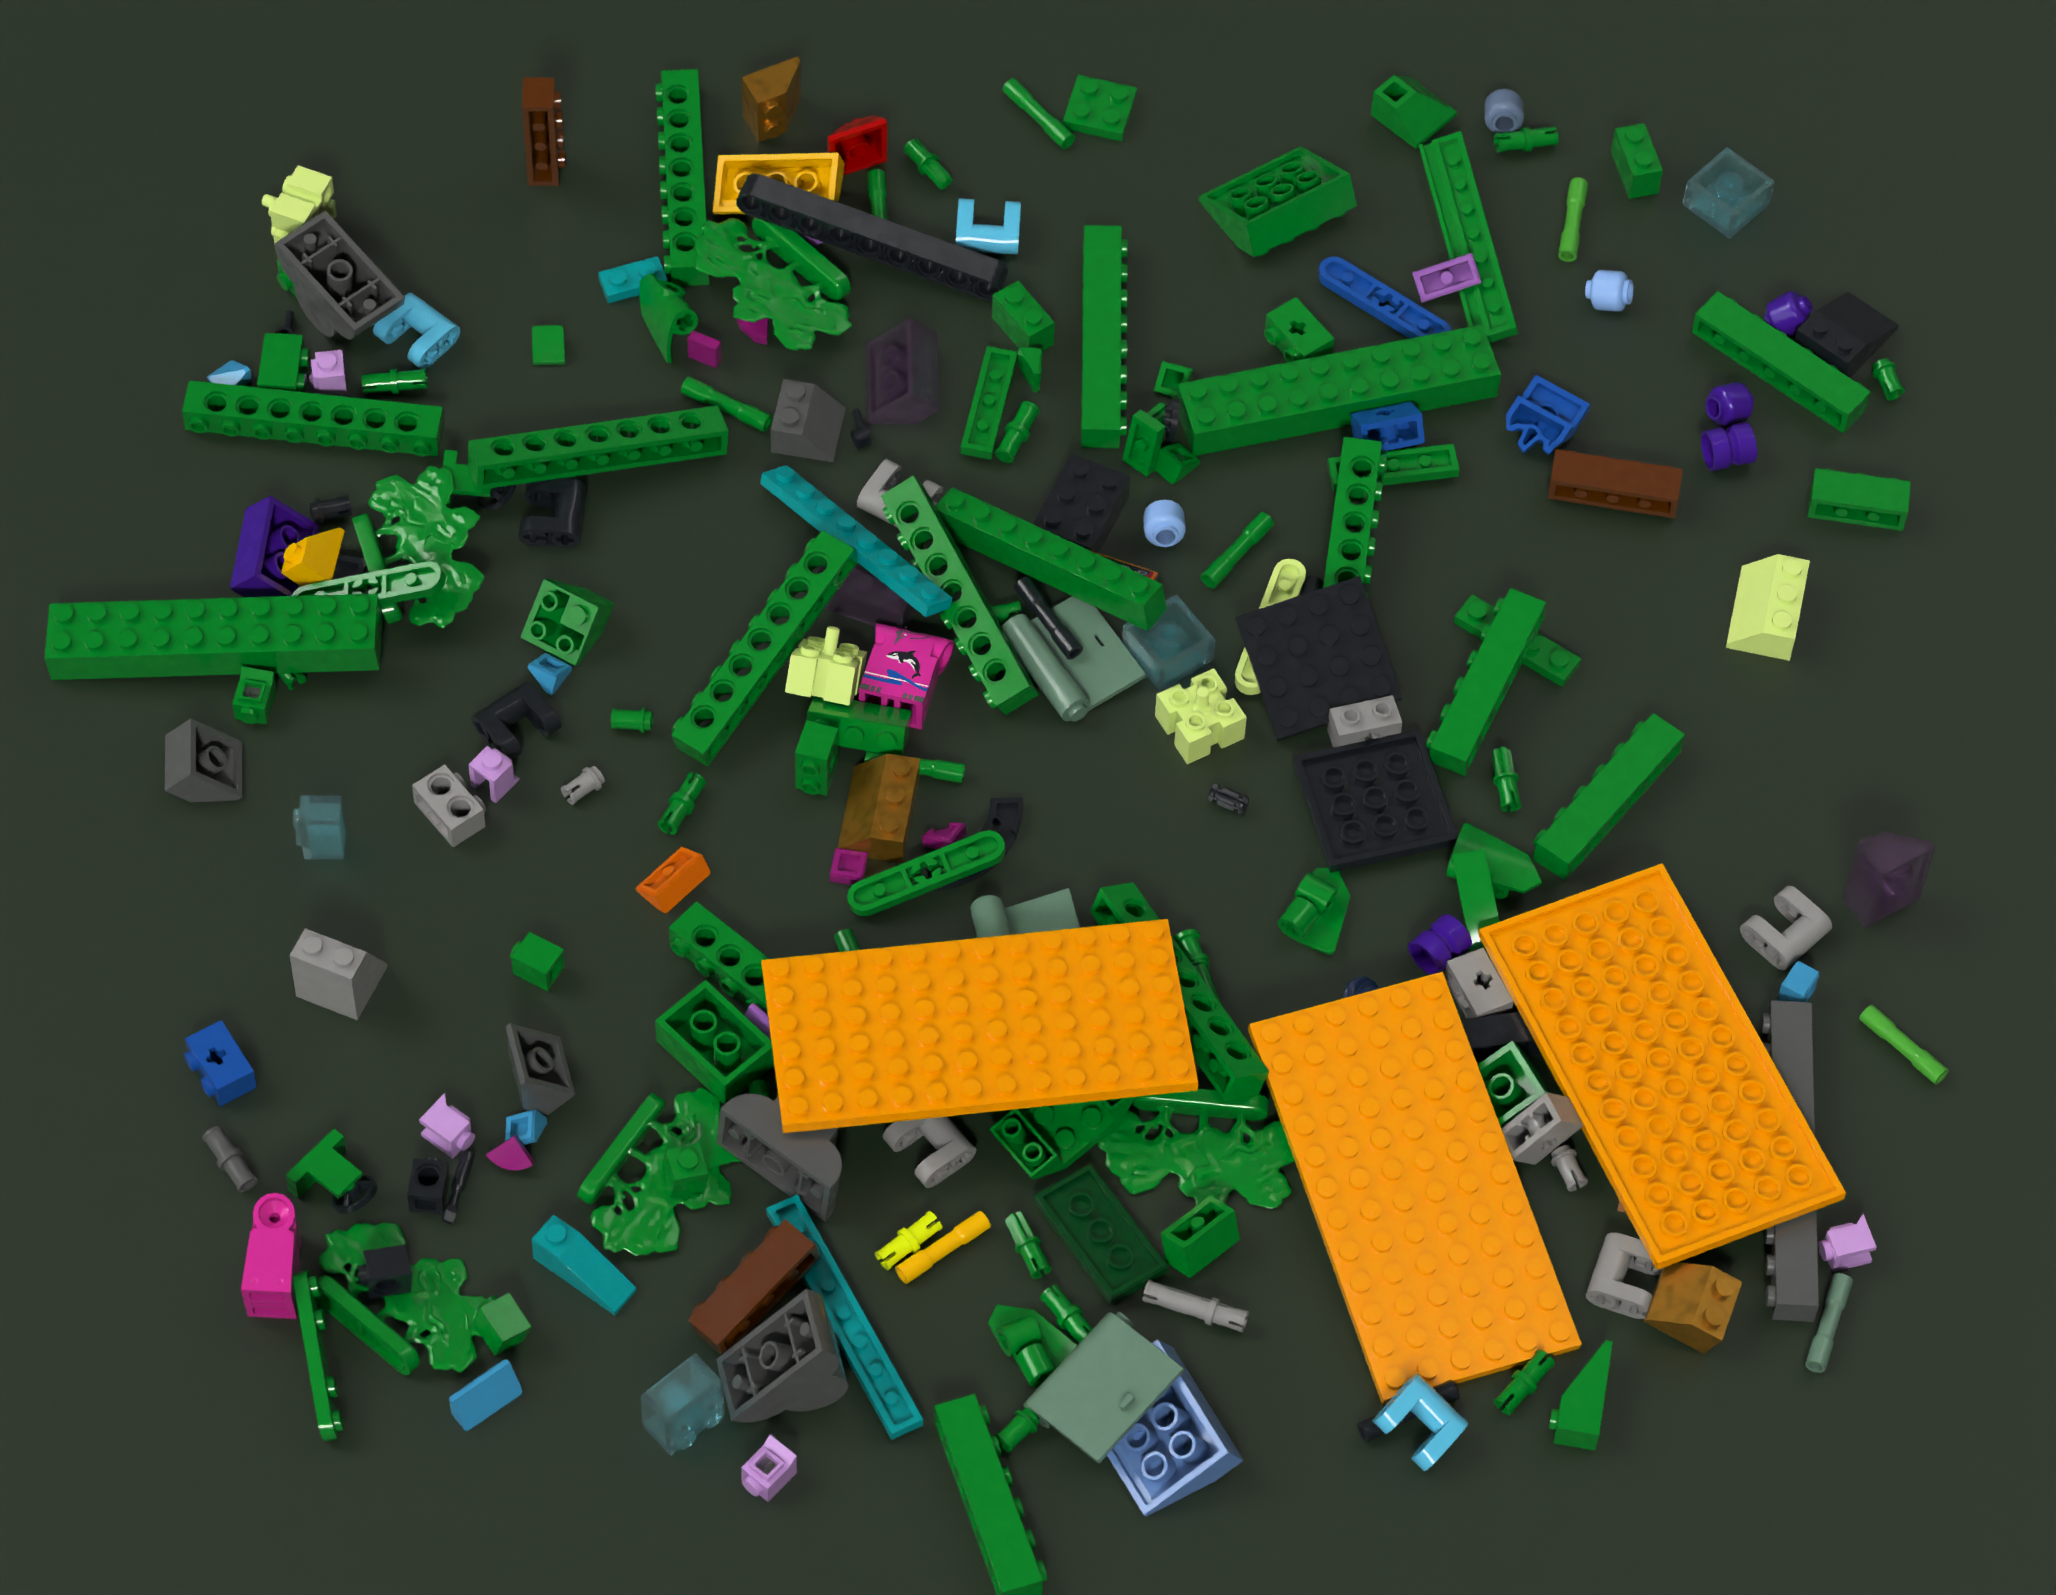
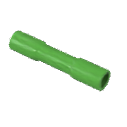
[1558,178,1588,262]
[1859,1004,1949,1085]

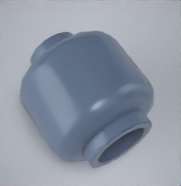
[1484,89,1524,133]

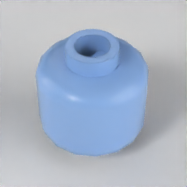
[1585,270,1634,312]
[1143,499,1186,547]

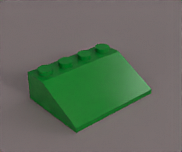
[1198,146,1357,257]

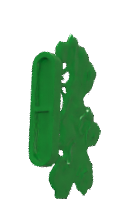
[695,218,852,350]
[352,466,485,629]
[577,1087,740,1256]
[1098,1089,1295,1209]
[316,1223,485,1375]

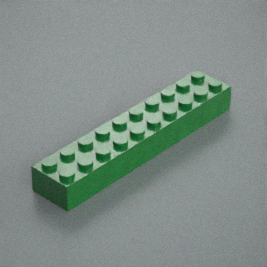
[1177,324,1501,456]
[44,593,383,680]

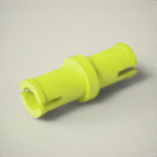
[875,1211,943,1270]

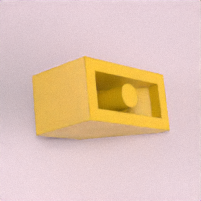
[281,527,345,586]

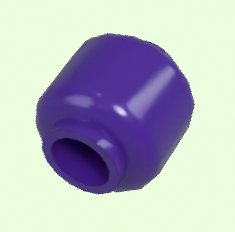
[1764,291,1813,337]
[1705,382,1754,426]

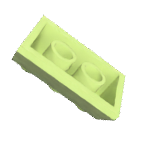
[1726,554,1810,661]

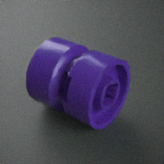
[1701,422,1757,471]
[1408,914,1472,975]

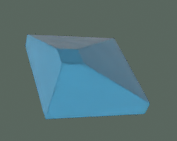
[207,360,252,386]
[528,653,572,696]
[505,1109,547,1145]

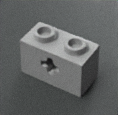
[1327,695,1402,748]
[1444,948,1514,1019]
[1502,1092,1583,1165]

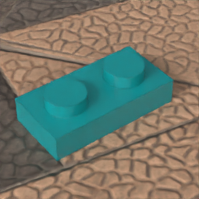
[598,256,668,303]

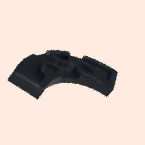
[927,797,1023,892]

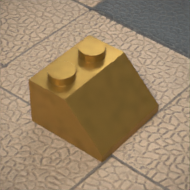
[742,56,801,142]
[1643,1262,1742,1354]

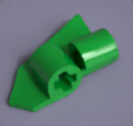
[639,273,698,364]
[1446,823,1542,899]
[1277,868,1351,955]
[988,1304,1077,1388]

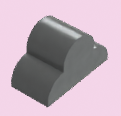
[275,210,405,339]
[716,1094,842,1221]
[716,1289,848,1423]

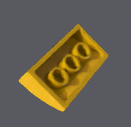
[713,153,845,215]

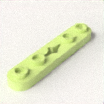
[1235,559,1306,695]

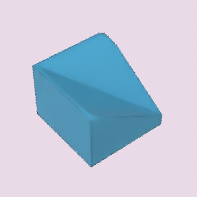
[1777,961,1819,1002]

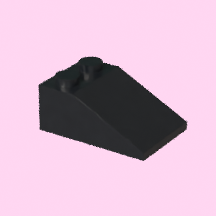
[1794,292,1899,378]

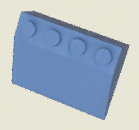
[1107,1339,1244,1516]

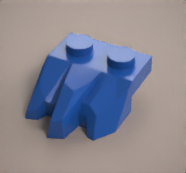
[1506,375,1591,455]

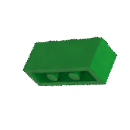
[1807,468,1911,531]
[807,696,912,756]

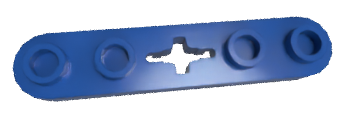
[1318,257,1452,339]

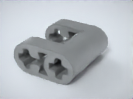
[857,459,943,528]
[1740,886,1832,970]
[883,1116,976,1188]
[1586,1233,1662,1319]

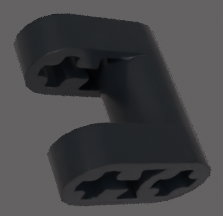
[518,478,587,548]
[471,682,562,760]

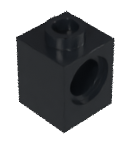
[407,1157,450,1215]
[357,1245,412,1299]

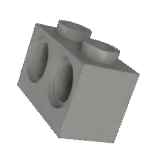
[412,764,486,847]

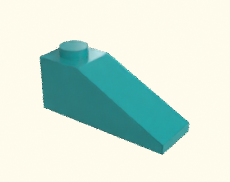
[531,1214,637,1316]

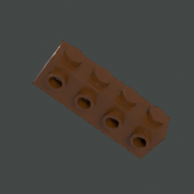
[522,77,566,186]
[1547,449,1683,518]
[688,1219,821,1355]

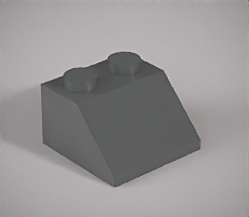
[771,379,846,462]
[165,718,243,802]
[506,1023,575,1115]

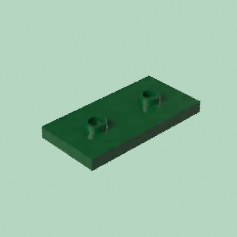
[1033,1162,1169,1306]

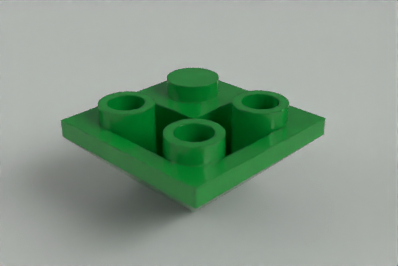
[1371,75,1457,149]
[520,578,615,666]

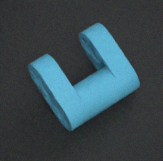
[956,198,1021,255]
[373,293,461,369]
[1373,1374,1468,1471]

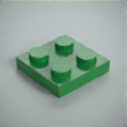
[1063,75,1137,142]

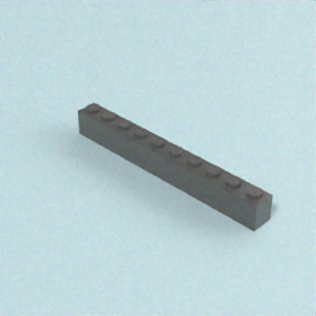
[1761,1000,1819,1322]

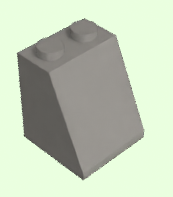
[290,928,388,1020]

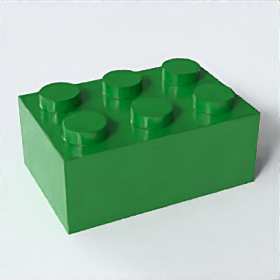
[655,980,774,1105]

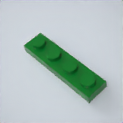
[960,346,1018,460]
[1327,444,1460,491]
[1453,594,1582,688]

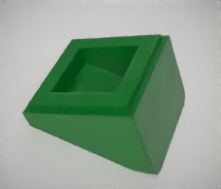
[532,325,565,365]
[1017,347,1043,393]
[1154,361,1194,397]
[1155,443,1201,484]

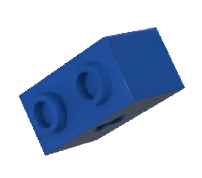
[1350,401,1425,452]
[183,1020,257,1106]

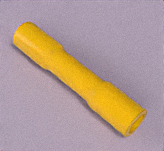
[895,1211,991,1284]

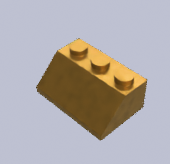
[837,754,920,863]

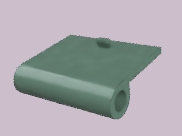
[1002,596,1146,722]
[970,888,1080,938]
[1023,1312,1184,1464]

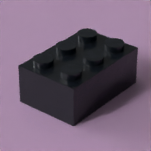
[1033,454,1130,554]

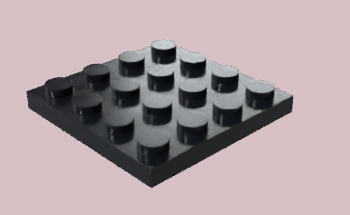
[1235,576,1402,741]
[1292,729,1458,873]

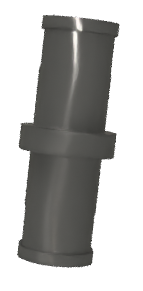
[202,1126,258,1193]

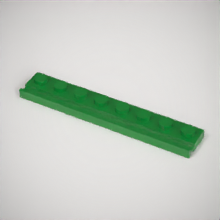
[1418,131,1519,343]

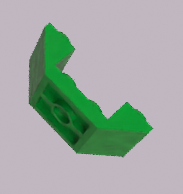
[989,1097,1135,1180]

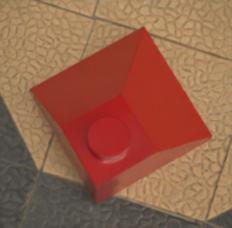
[828,115,887,176]

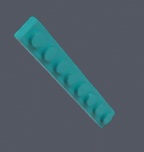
[760,465,952,617]
[766,1194,923,1440]

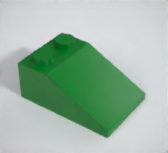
[1478,1040,1552,1129]

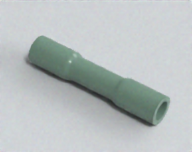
[1805,1273,1853,1373]

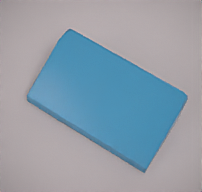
[449,1359,522,1431]

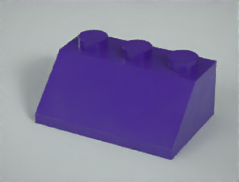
[230,495,320,597]

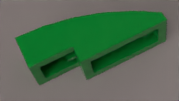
[1452,848,1500,958]

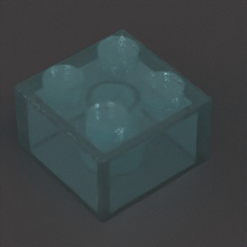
[1683,147,1775,239]
[1122,594,1215,691]
[641,1353,725,1456]

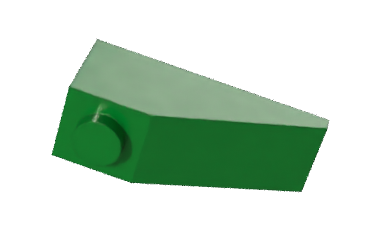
[1549,1340,1613,1451]

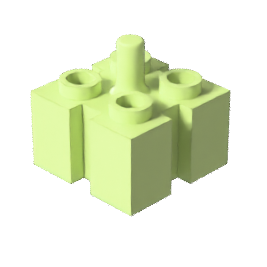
[262,165,337,243]
[785,626,867,706]
[1155,668,1247,764]

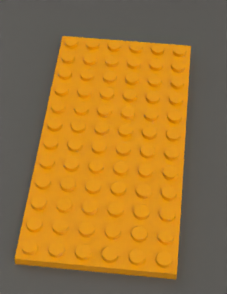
[1479,863,1846,1270]
[761,919,1198,1133]
[1248,972,1581,1405]

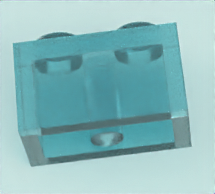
[293,795,346,860]

